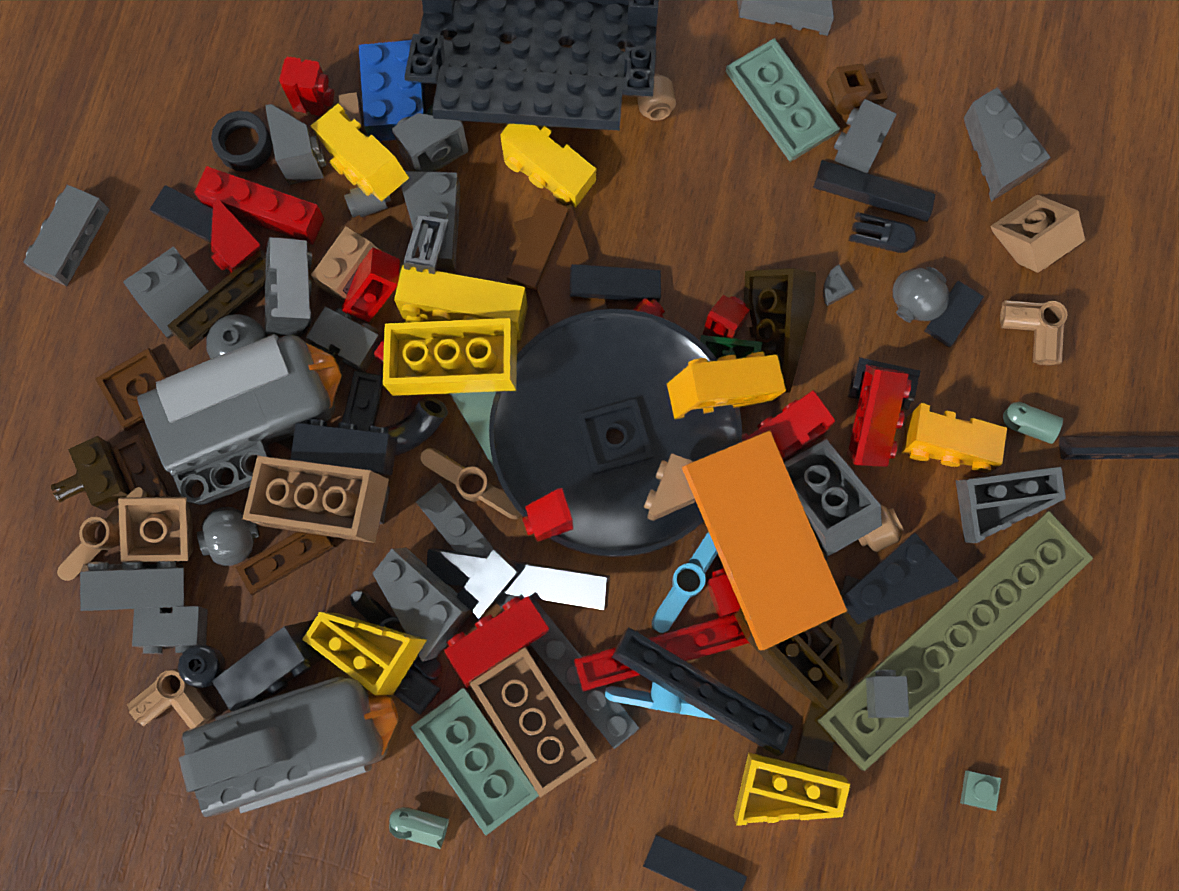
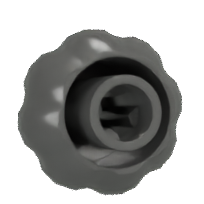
[892,267,949,323]
[197,507,260,566]

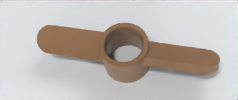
[421,448,522,519]
[57,487,147,581]

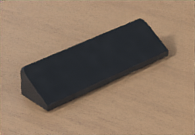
[813,160,935,222]
[1059,436,1179,460]

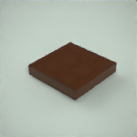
[95,348,167,431]

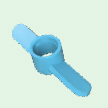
[651,531,718,633]
[605,682,716,720]

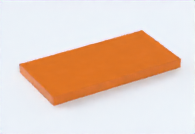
[682,431,847,650]

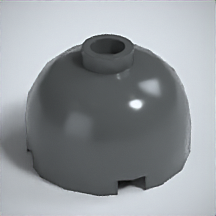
[206,314,268,359]

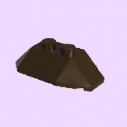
[734,608,849,710]

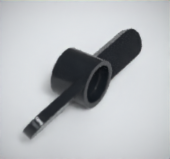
[350,589,442,680]

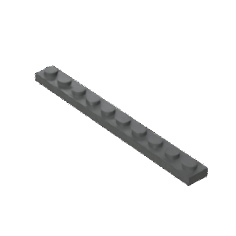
[416,483,639,749]

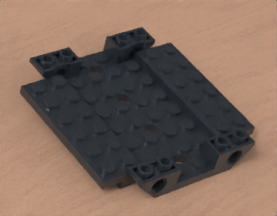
[404,0,659,131]

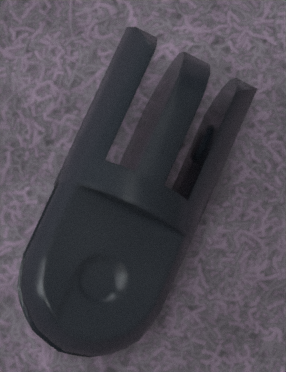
[848,212,917,253]

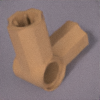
[1000,301,1068,365]
[127,669,217,729]

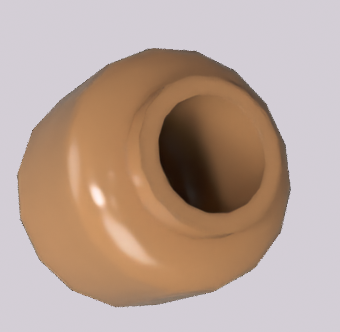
[637,74,676,120]
[858,505,904,552]

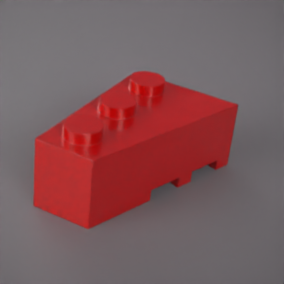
[742,390,835,462]
[444,596,549,688]

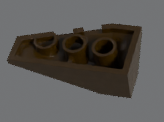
[744,268,816,393]

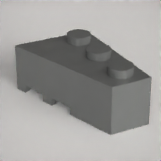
[401,171,461,271]

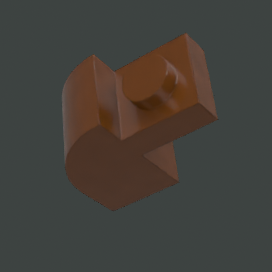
[827,63,888,115]

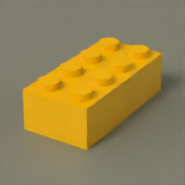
[394,265,528,340]
[383,318,517,396]

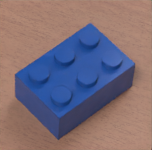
[359,40,426,141]

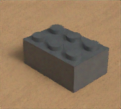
[784,439,882,557]

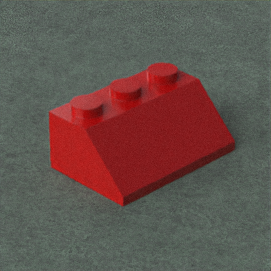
[847,364,911,467]

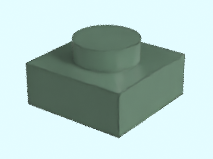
[960,771,1001,811]

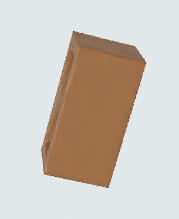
[338,92,365,134]

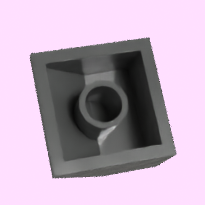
[265,104,327,185]
[392,113,469,172]
[123,246,209,339]

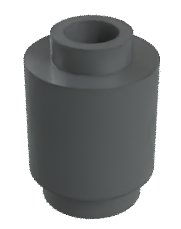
[344,186,391,218]

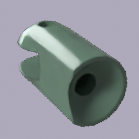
[1003,402,1063,444]
[389,807,449,849]

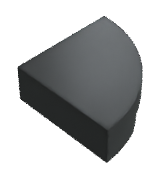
[823,265,855,306]

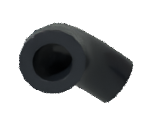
[383,396,448,456]

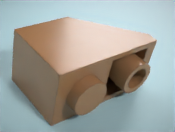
[644,453,695,520]

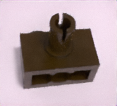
[51,436,130,511]

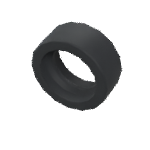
[211,111,272,172]

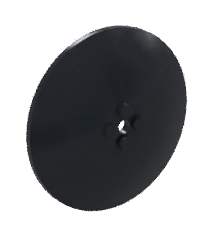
[489,309,742,557]

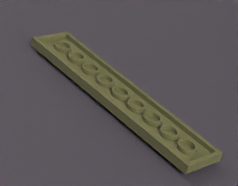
[818,511,1094,771]

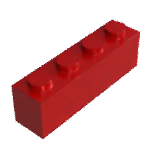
[194,166,325,245]

